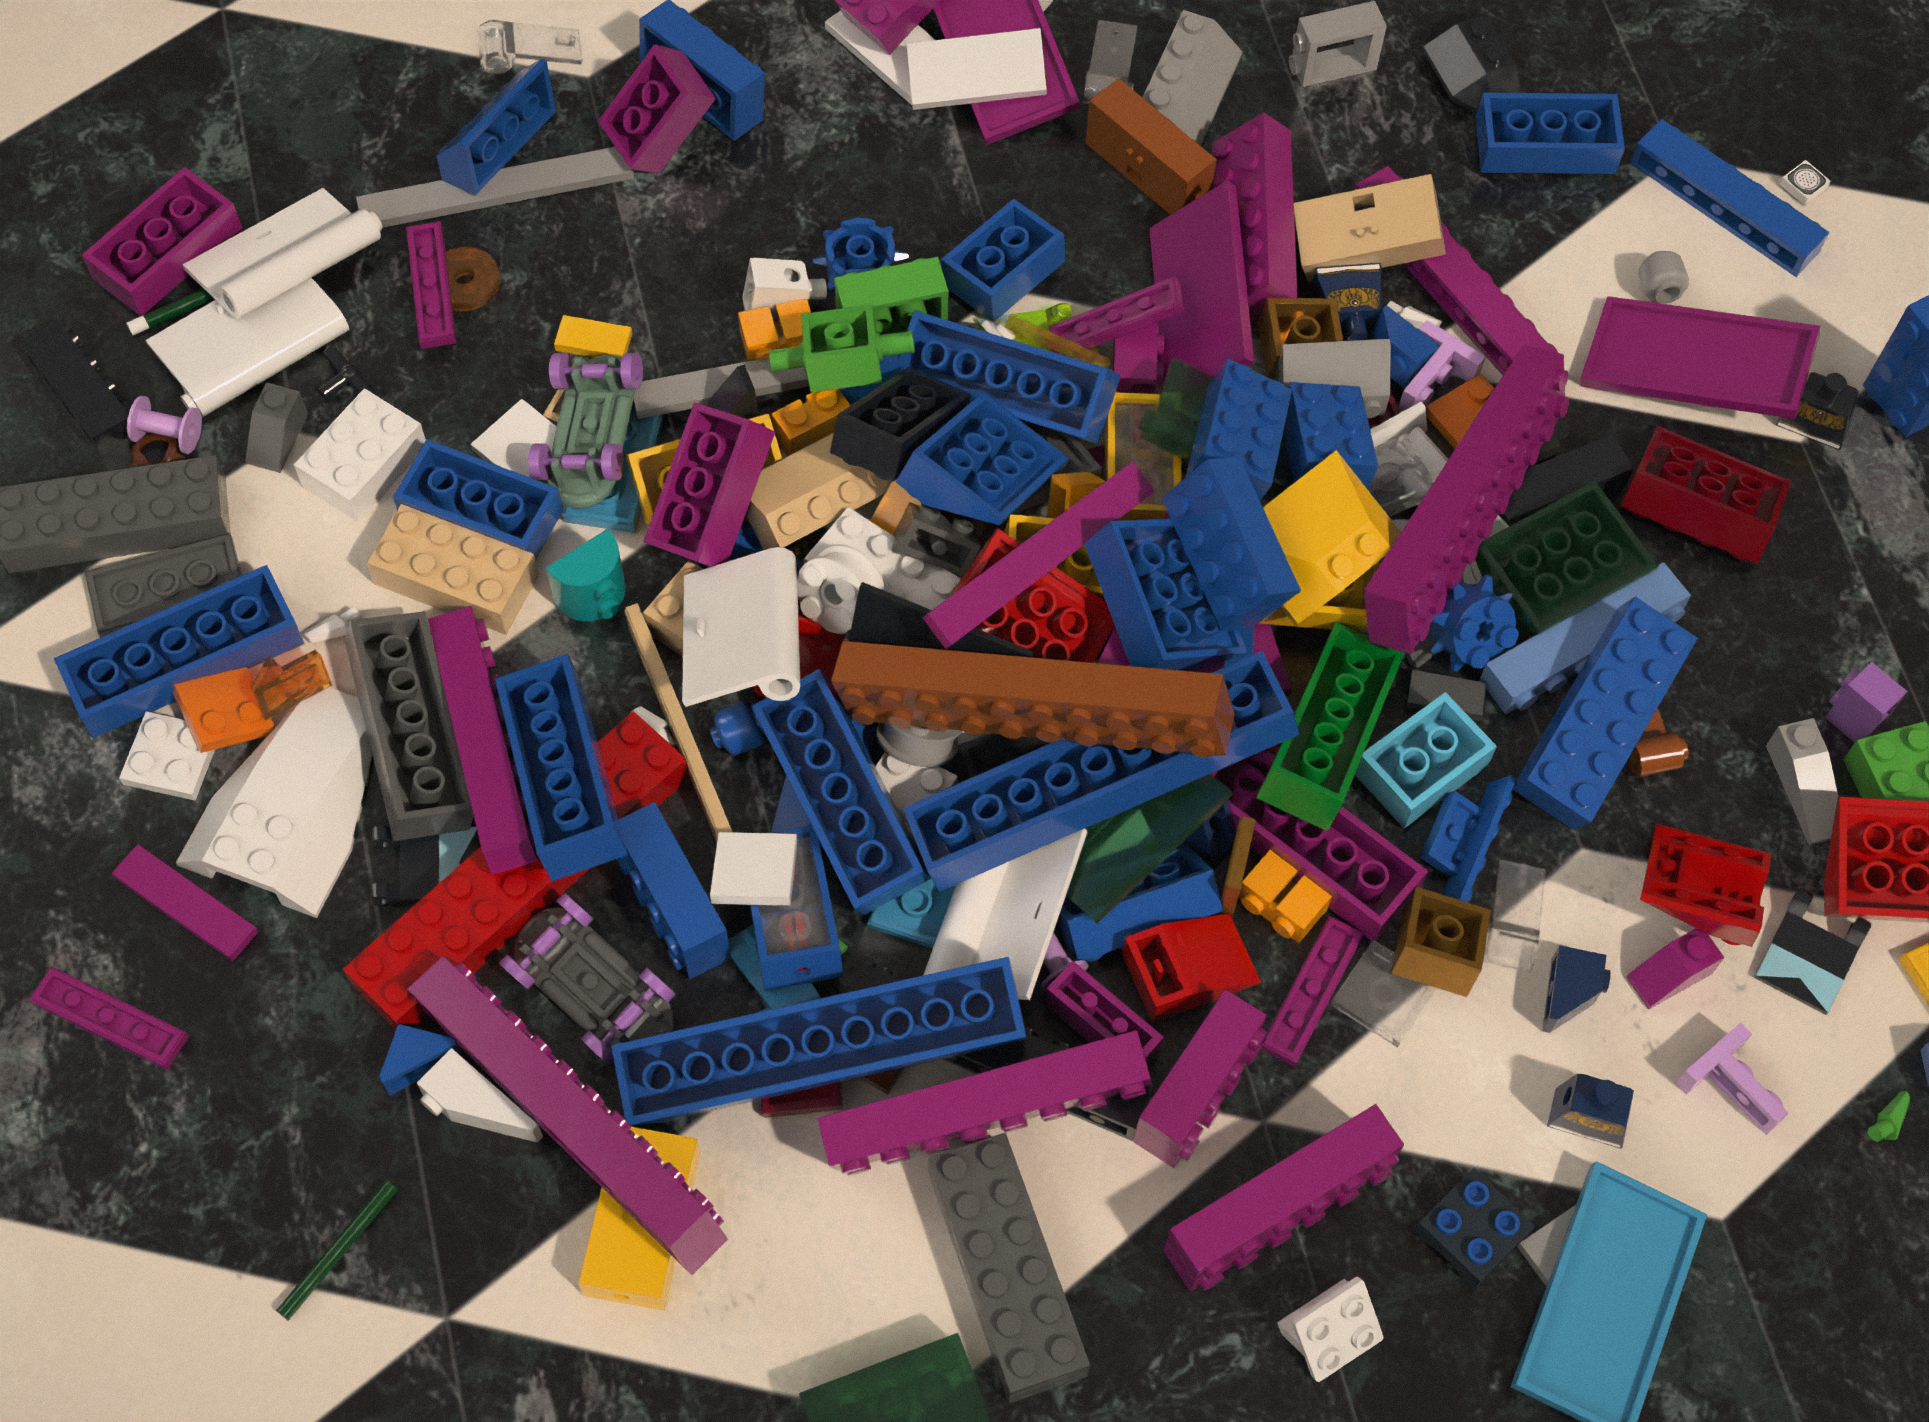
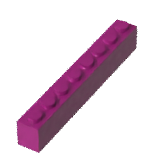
[1354,166,1558,376]
[428,606,538,875]

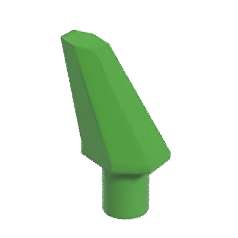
[1868,1091,1910,1142]

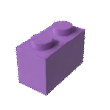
[1825,662,1908,743]

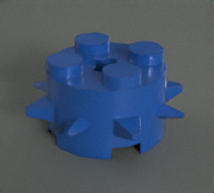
[812,218,908,291]
[1429,575,1519,672]

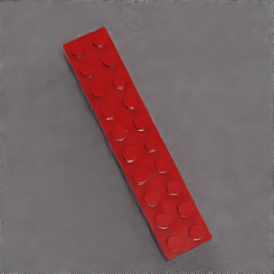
[343,711,690,1030]

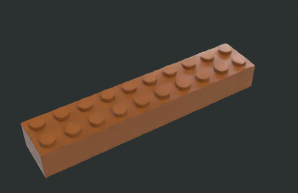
[831,641,1235,758]

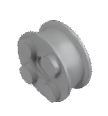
[876,723,962,767]

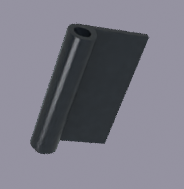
[844,582,1034,658]

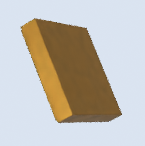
[1219,816,1256,918]

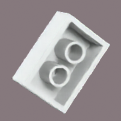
[294,388,426,523]

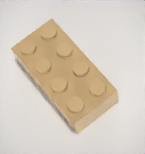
[367,504,539,635]

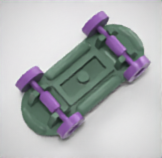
[528,353,643,509]

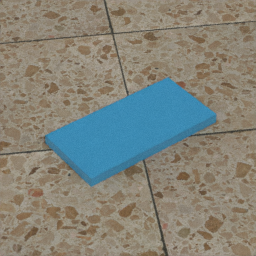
[1511,1161,1707,1422]

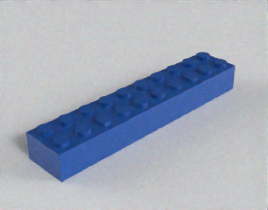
[903,651,1299,892]
[611,957,1028,1128]

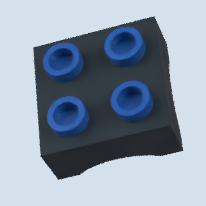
[1414,1168,1535,1289]

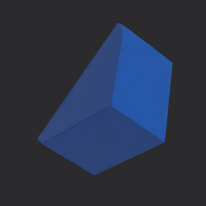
[379,1024,461,1096]

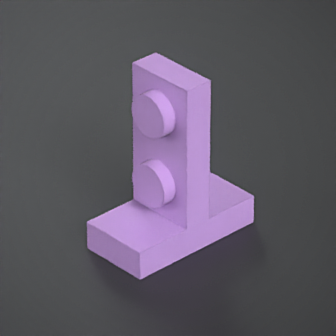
[1399,320,1486,412]
[1676,1022,1788,1135]

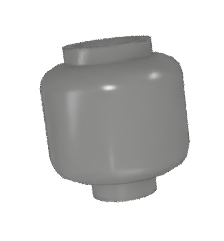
[1639,251,1689,303]

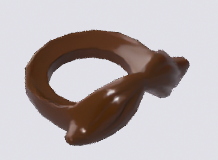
[128,433,185,468]

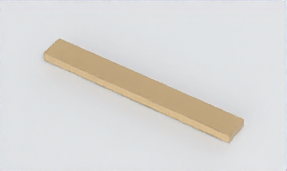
[624,603,733,843]

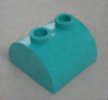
[546,528,626,621]

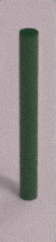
[275,1180,398,1321]

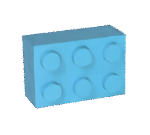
[1355,692,1497,829]

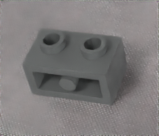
[894,502,981,577]

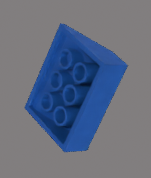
[896,392,1069,525]
[1084,519,1248,671]

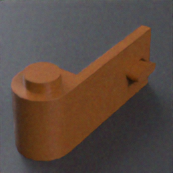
[1627,708,1688,778]

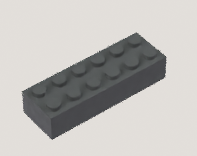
[0,455,230,573]
[345,611,474,841]
[928,1132,1090,1403]

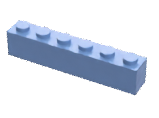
[1479,562,1691,714]

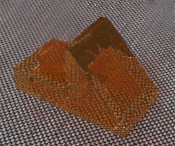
[251,650,332,720]

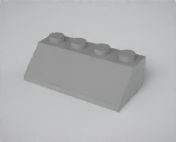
[1142,10,1242,146]

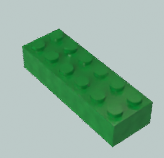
[1256,622,1404,831]

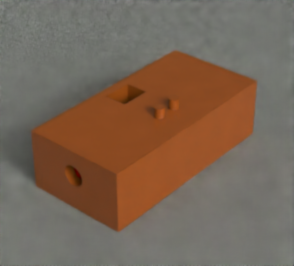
[1086,78,1217,215]

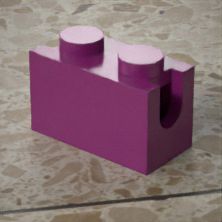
[1113,321,1164,394]

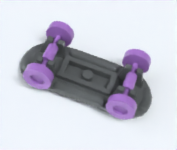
[499,892,676,1066]

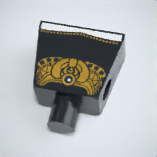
[1776,372,1859,450]

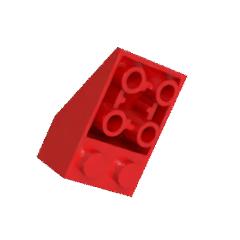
[1122,913,1261,1023]

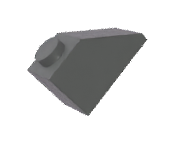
[245,382,308,473]

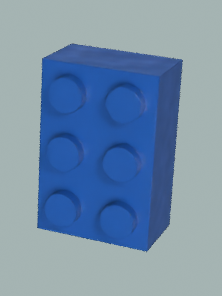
[941,199,1065,322]
[1283,382,1379,490]

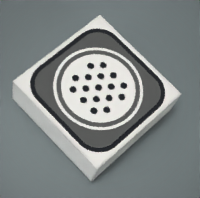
[1779,160,1831,206]

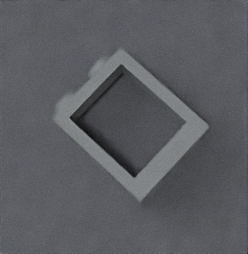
[1289,1,1387,87]

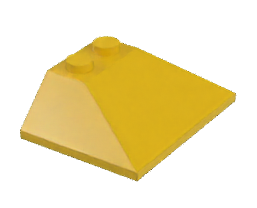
[1263,450,1401,626]

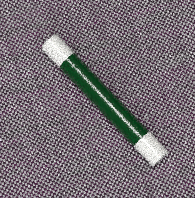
[127,288,214,335]

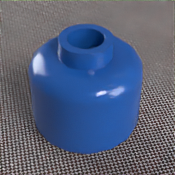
[710,700,765,756]

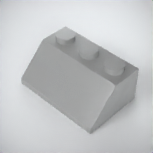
[1275,339,1391,418]

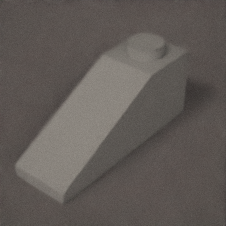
[1766,718,1838,846]

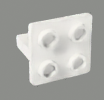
[1277,1277,1383,1382]

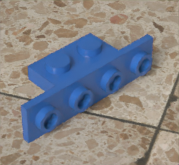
[1420,775,1516,902]

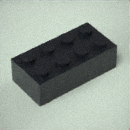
[830,367,971,482]

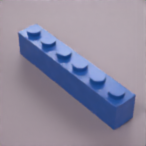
[1630,119,1830,277]

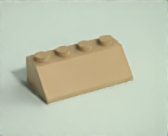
[746,433,892,550]

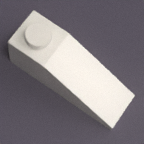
[417,1048,543,1143]

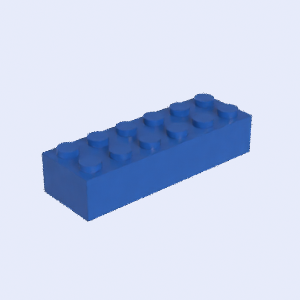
[898,310,1121,445]
[54,565,305,738]
[1513,596,1698,830]
[495,654,628,881]
[752,669,931,915]

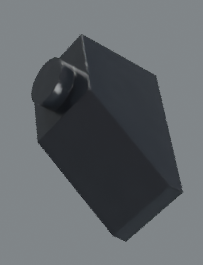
[707,364,759,419]

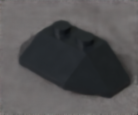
[1422,12,1522,114]

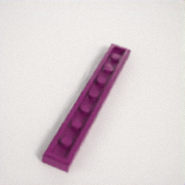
[922,462,1155,649]

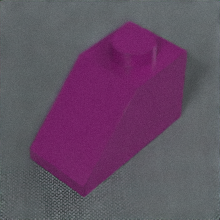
[1626,928,1725,1009]

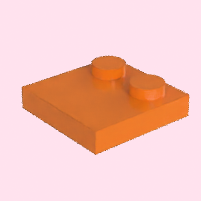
[1425,373,1495,449]
[173,667,275,753]

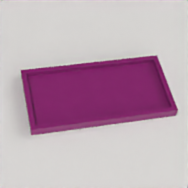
[933,0,1081,145]
[1150,180,1254,404]
[1580,296,1820,419]

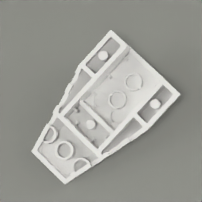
[176,682,372,918]

